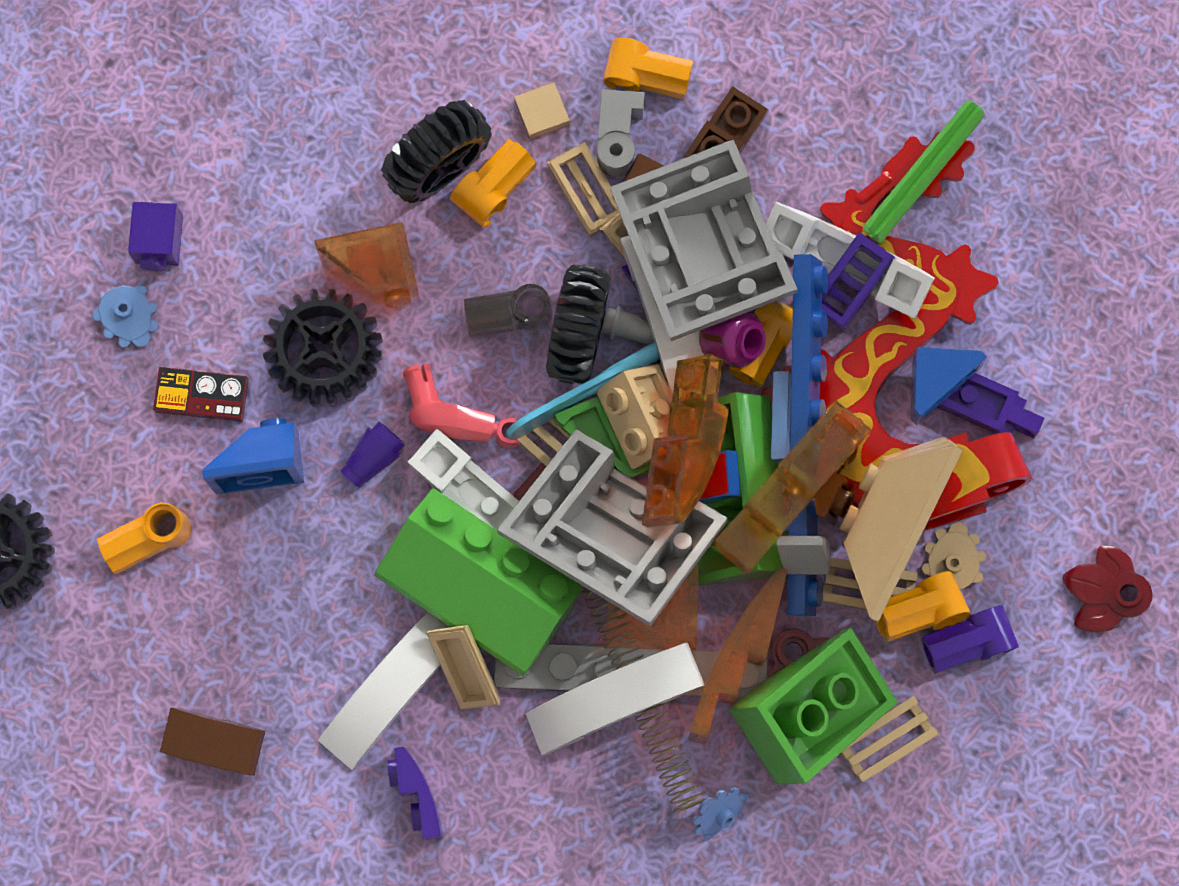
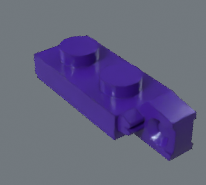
[937,373,1045,439]

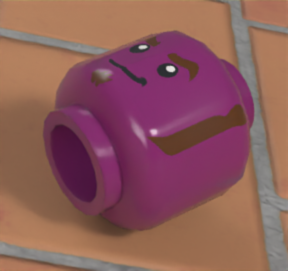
[699,312,766,368]

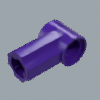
[921,604,1019,674]

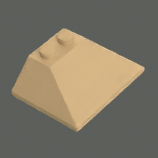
[839,437,963,622]

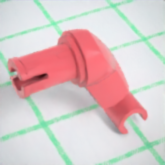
[402,364,519,449]

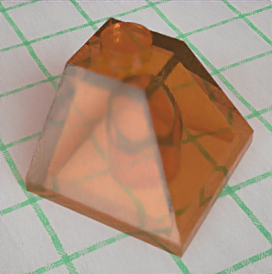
[315,222,419,308]

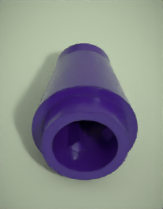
[340,421,405,488]

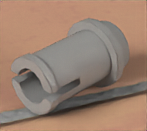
[602,305,654,345]

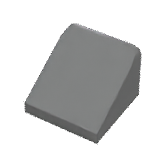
[777,536,830,575]

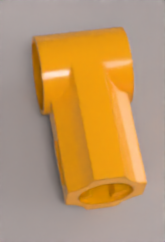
[602,38,693,100]
[450,139,536,228]
[728,301,793,389]
[97,502,192,575]
[875,571,971,642]

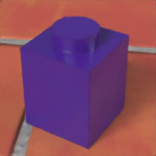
[128,201,183,272]

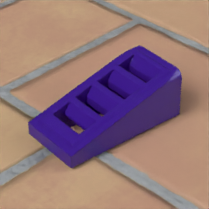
[822,232,895,331]

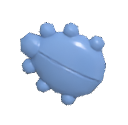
[92,285,159,347]
[693,787,749,841]

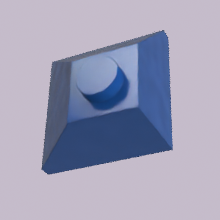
[202,418,305,495]

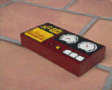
[153,367,249,422]

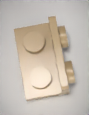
[597,364,696,469]

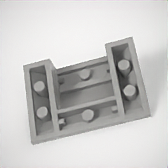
[610,139,798,341]
[497,429,727,626]

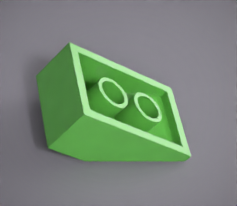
[729,627,898,784]

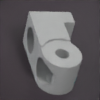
[597,89,645,177]

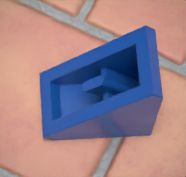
[910,347,987,425]

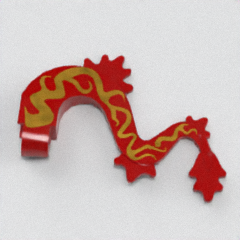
[761,132,1033,530]

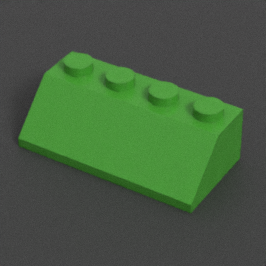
[673,392,788,587]
[374,488,583,677]

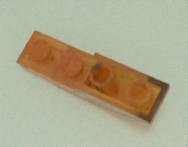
[642,354,729,528]

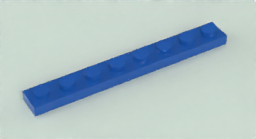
[787,254,828,616]

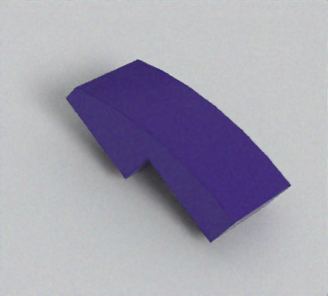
[387,747,443,840]

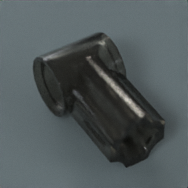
[464,284,553,338]

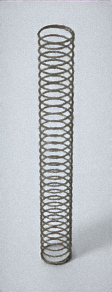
[577,582,705,813]

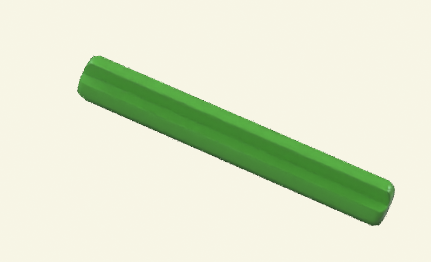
[863,100,984,243]

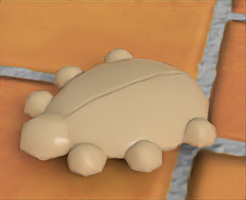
[921,522,986,589]

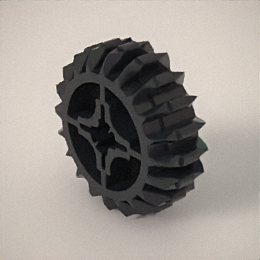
[381,100,492,203]
[546,264,611,384]
[263,288,383,407]
[0,493,55,611]

